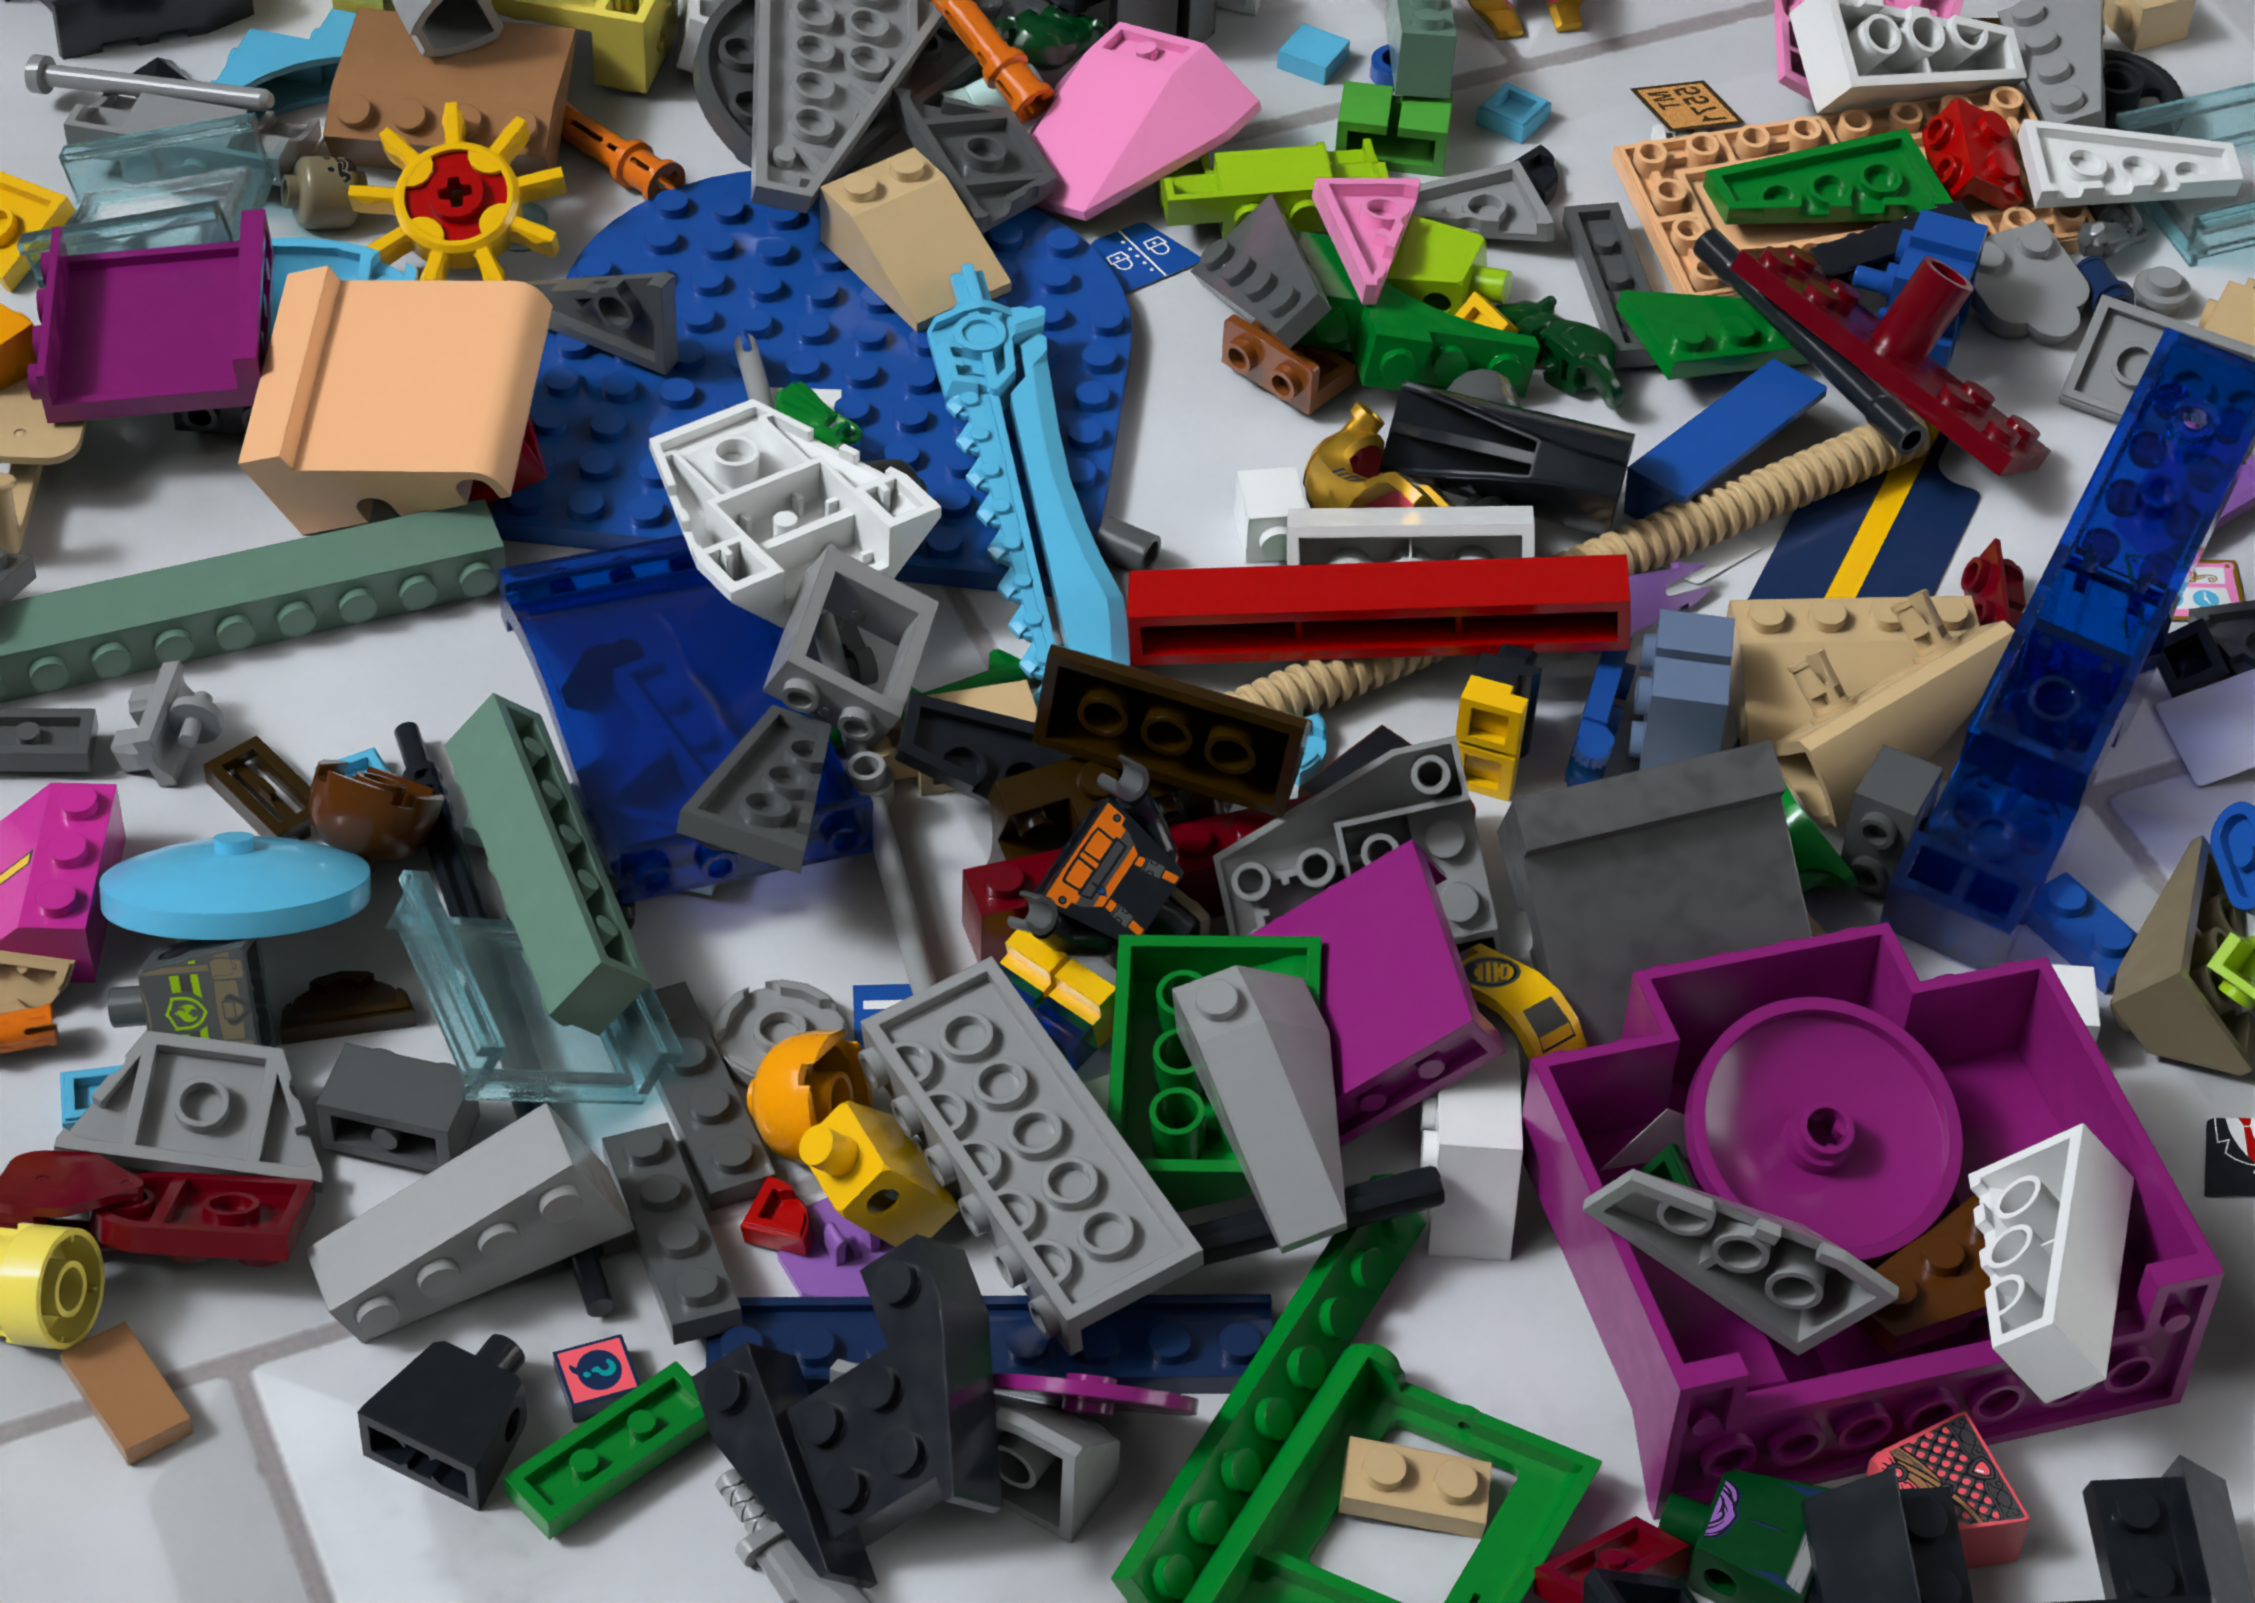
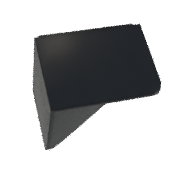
[2146,617,2230,698]

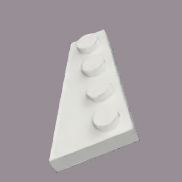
[2017,119,2244,208]

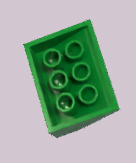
[1107,935,1322,1212]

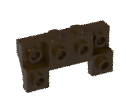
[987,757,1233,864]

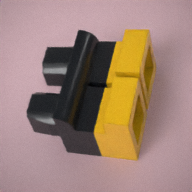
[1455,643,1542,802]

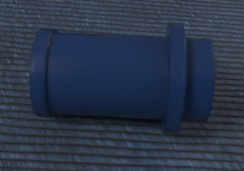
[2076,255,2134,314]

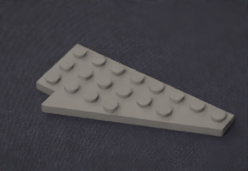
[751,0,945,213]

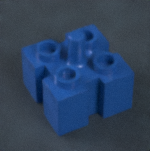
[1852,209,1988,370]

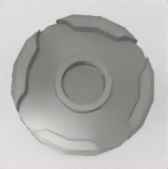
[713,979,847,1089]

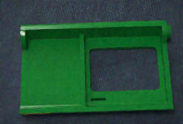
[1182,1344,1603,1603]

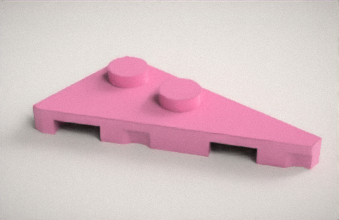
[1312,178,1421,305]

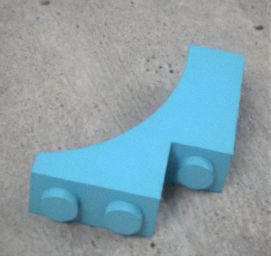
[210,8,357,129]

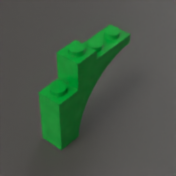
[1295,230,1540,398]

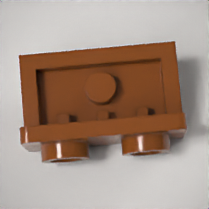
[1221,314,1355,415]

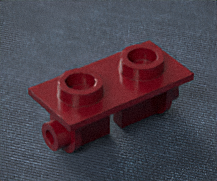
[1961,538,2032,660]

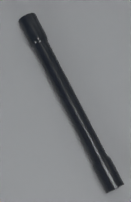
[1693,229,1926,455]

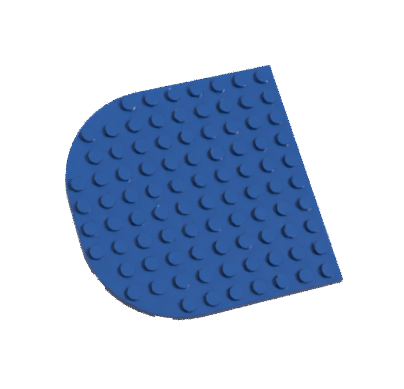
[492,171,1132,597]

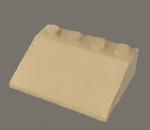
[1726,596,1998,781]

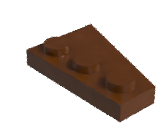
[1855,1195,1991,1354]

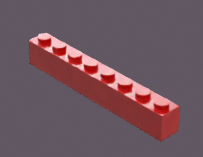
[1127,554,1631,666]

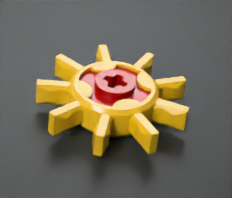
[348,102,567,281]

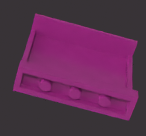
[28,209,275,423]
[1248,839,1506,1147]

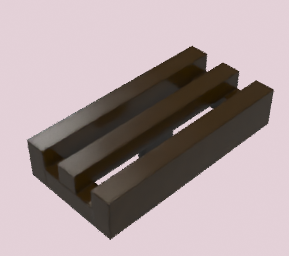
[203,735,312,840]

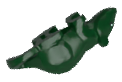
[992,5,1106,72]
[1495,296,1625,410]

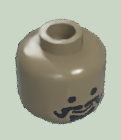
[281,156,368,230]

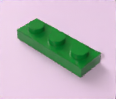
[503,1361,710,1540]

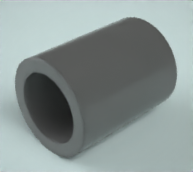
[1095,516,1161,571]

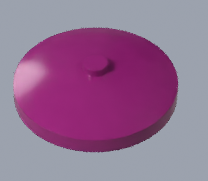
[1684,997,1963,1266]

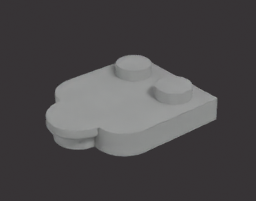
[1971,219,2090,347]

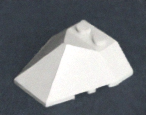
[649,399,942,629]

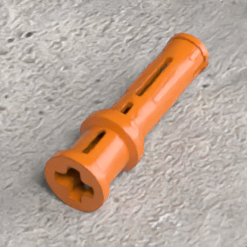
[929,0,1055,123]
[561,102,685,201]

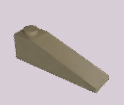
[2110,835,2255,1076]

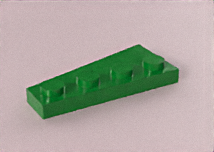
[1703,128,1953,225]

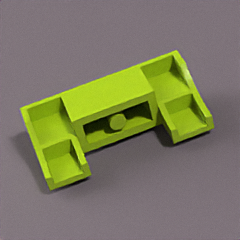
[1154,138,1389,239]

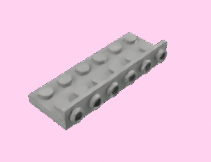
[858,956,1204,1356]

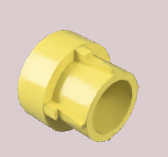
[0,1222,105,1350]

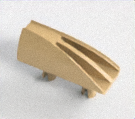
[1773,589,2015,830]

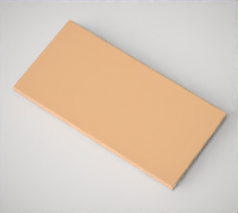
[1611,85,2096,298]

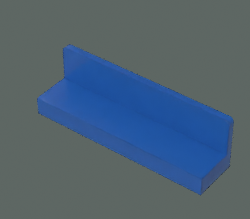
[1624,358,1827,520]

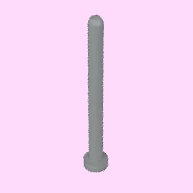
[24,54,274,111]

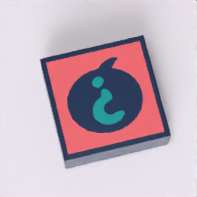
[553,1334,640,1422]

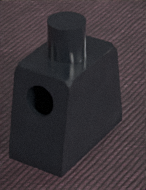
[357,1334,527,1512]

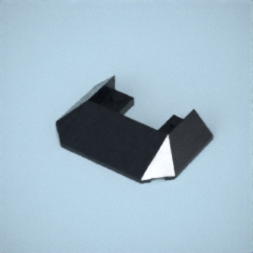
[1801,1455,2254,1603]

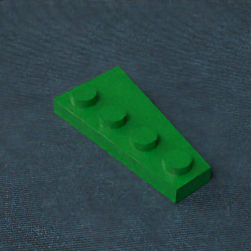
[1616,290,1810,380]

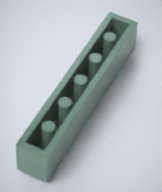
[445,693,651,1036]

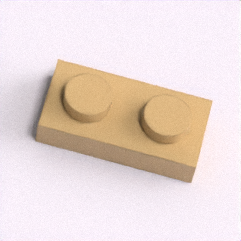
[1338,1436,1492,1539]

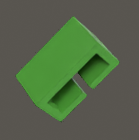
[1335,81,1453,177]

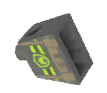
[108,938,277,1047]

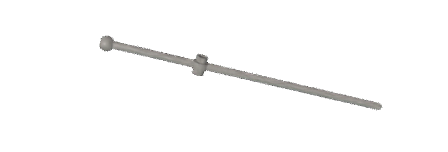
[734,333,937,995]

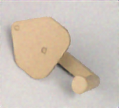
[0,377,87,554]

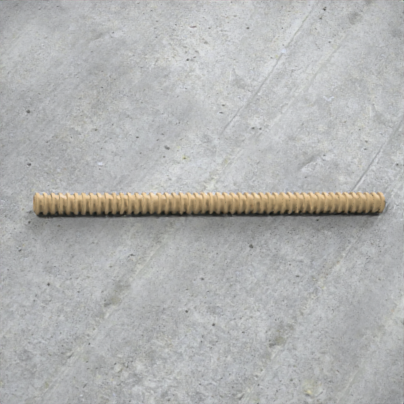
[1223,407,1930,717]

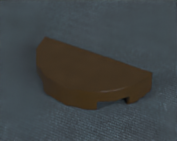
[280,971,417,1045]

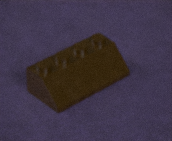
[1032,644,1312,818]

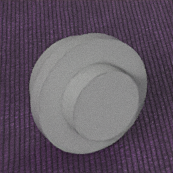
[2133,266,2191,317]

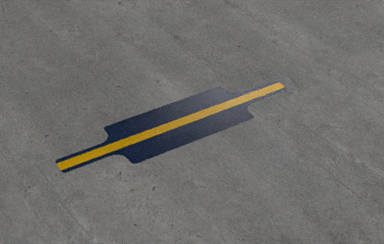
[1733,407,1980,748]

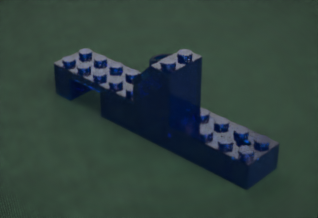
[1879,327,2255,970]

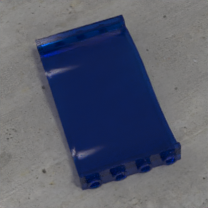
[499,535,873,904]

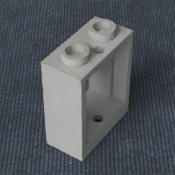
[762,545,939,747]

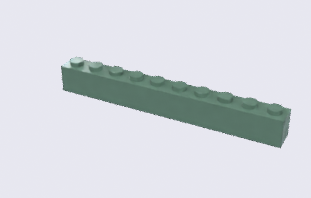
[0,499,508,703]

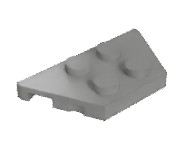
[54,1030,324,1193]

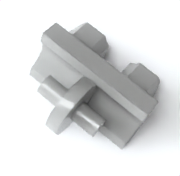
[111,660,224,787]

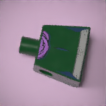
[1658,1469,1831,1603]

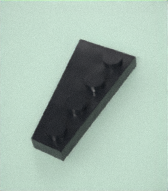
[895,692,1075,807]

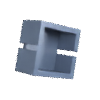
[1627,609,1735,771]

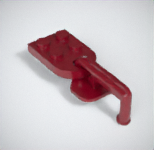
[0,1150,315,1267]

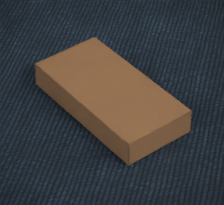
[60,1321,194,1466]

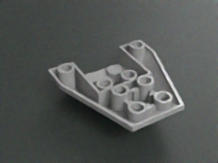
[1213,735,1504,961]

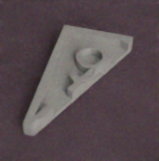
[1412,160,1555,242]

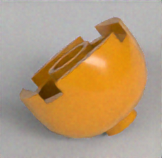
[747,1030,873,1165]

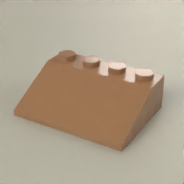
[323,8,577,177]

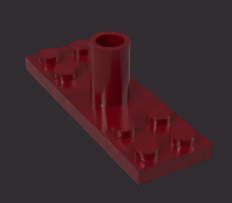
[1730,245,2051,476]

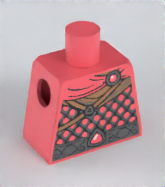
[1865,1411,2030,1569]

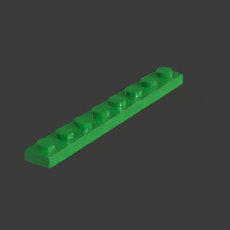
[1110,1173,1426,1603]

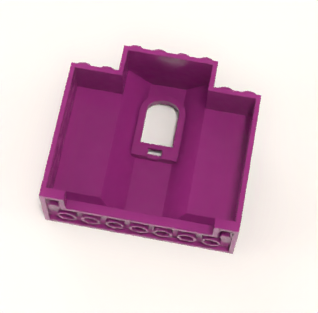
[1522,922,2225,1520]

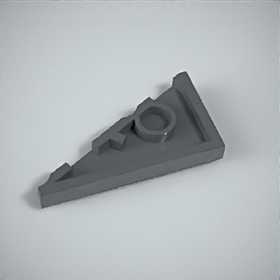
[524,272,678,375]

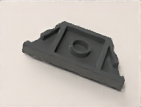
[889,88,1057,234]

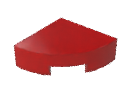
[740,1176,813,1256]

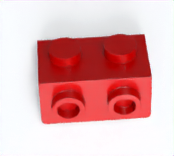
[1922,98,2025,210]

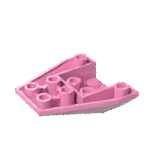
[1028,22,1261,221]

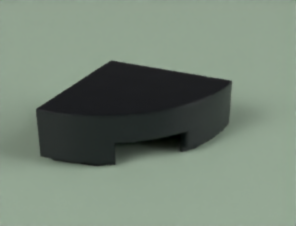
[1513,144,1558,206]

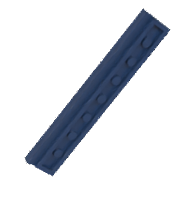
[706,1294,1274,1395]

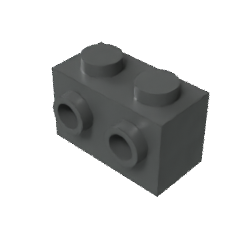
[316,1043,480,1172]

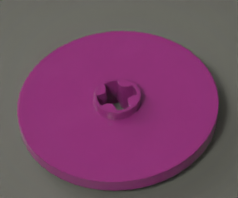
[993,1373,1199,1416]

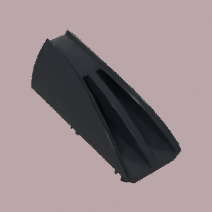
[1378,380,1636,536]

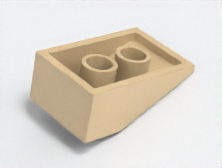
[820,147,1012,332]

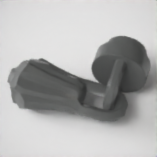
[2076,202,2150,258]

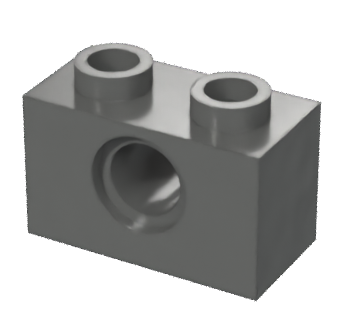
[1841,745,1944,904]

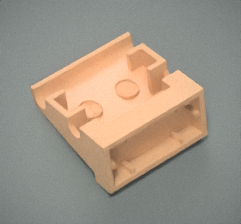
[238,266,553,535]

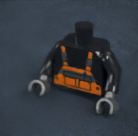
[1007,754,1196,958]

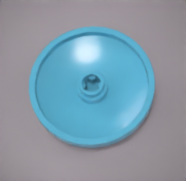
[99,832,371,940]

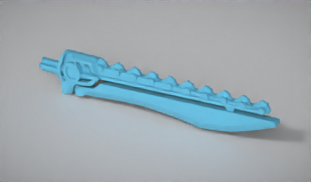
[927,263,1130,710]

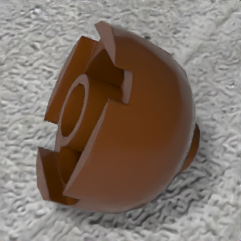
[308,759,445,872]

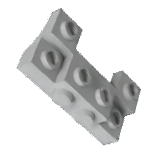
[63,92,322,195]

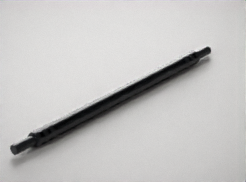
[394,722,614,1317]

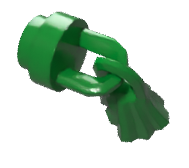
[775,381,862,451]

